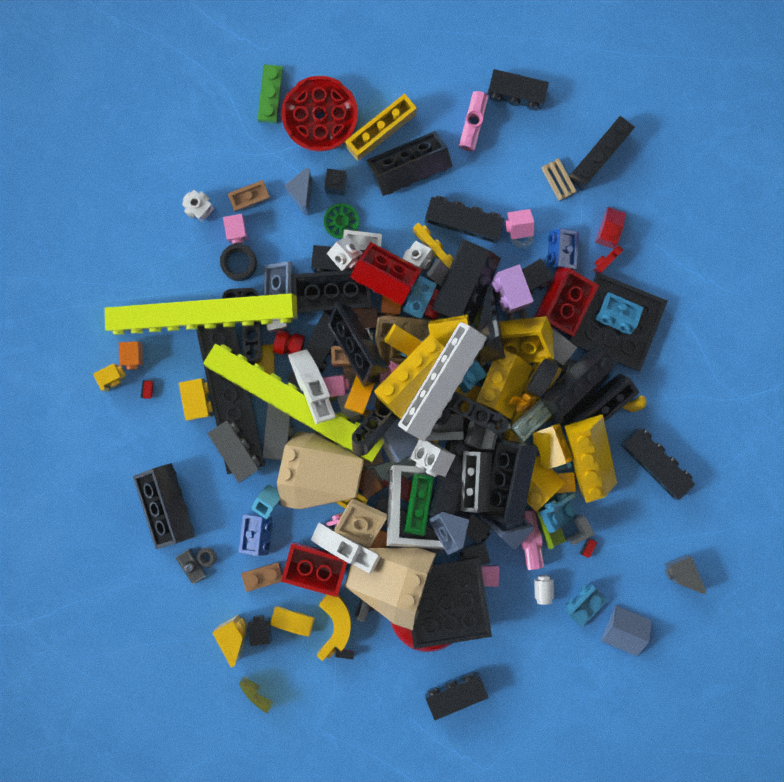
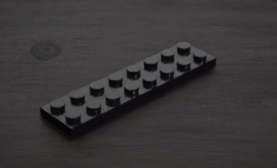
[196,324,266,474]

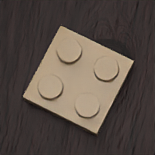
[334,498,387,548]

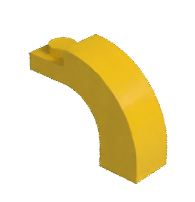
[317,594,351,661]

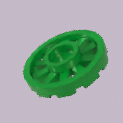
[324,203,359,239]

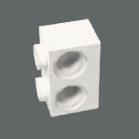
[410,439,456,477]

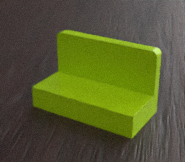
[536,507,566,549]

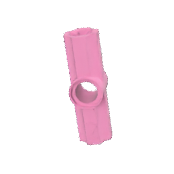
[459,91,489,151]
[521,509,544,570]

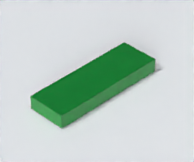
[404,473,434,536]

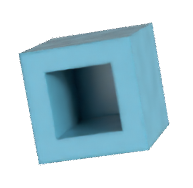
[251,484,280,519]

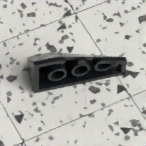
[476,285,505,363]

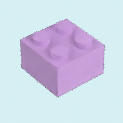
[492,264,534,315]

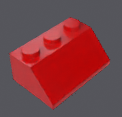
[350,242,422,305]
[534,268,599,337]
[281,541,347,597]

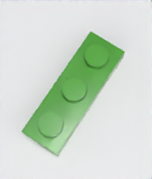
[257,64,283,124]

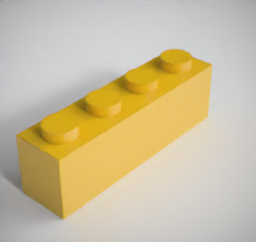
[345,93,417,162]

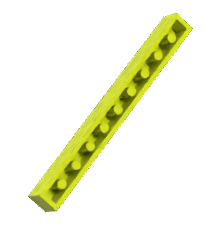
[105,294,298,335]
[203,344,384,463]

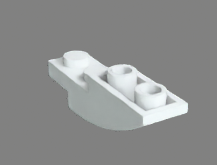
[288,349,336,424]
[311,522,381,574]

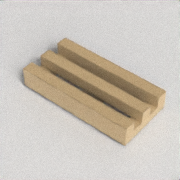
[541,158,576,201]

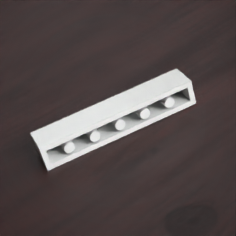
[398,322,487,441]

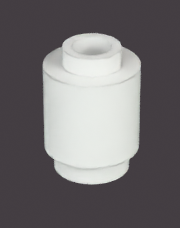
[534,575,554,605]

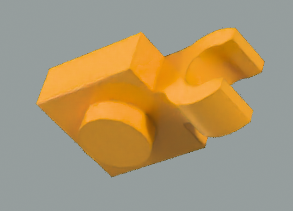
[508,392,539,413]

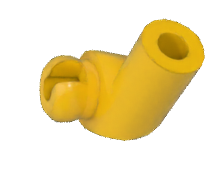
[622,395,647,413]

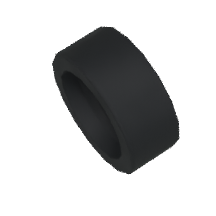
[220,244,257,281]
[527,358,559,397]

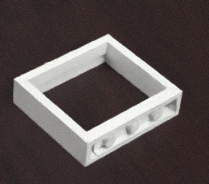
[387,465,445,550]

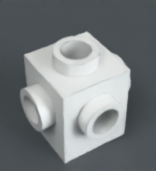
[182,190,214,223]
[327,236,363,271]
[403,241,434,276]

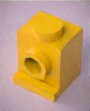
[93,363,127,392]

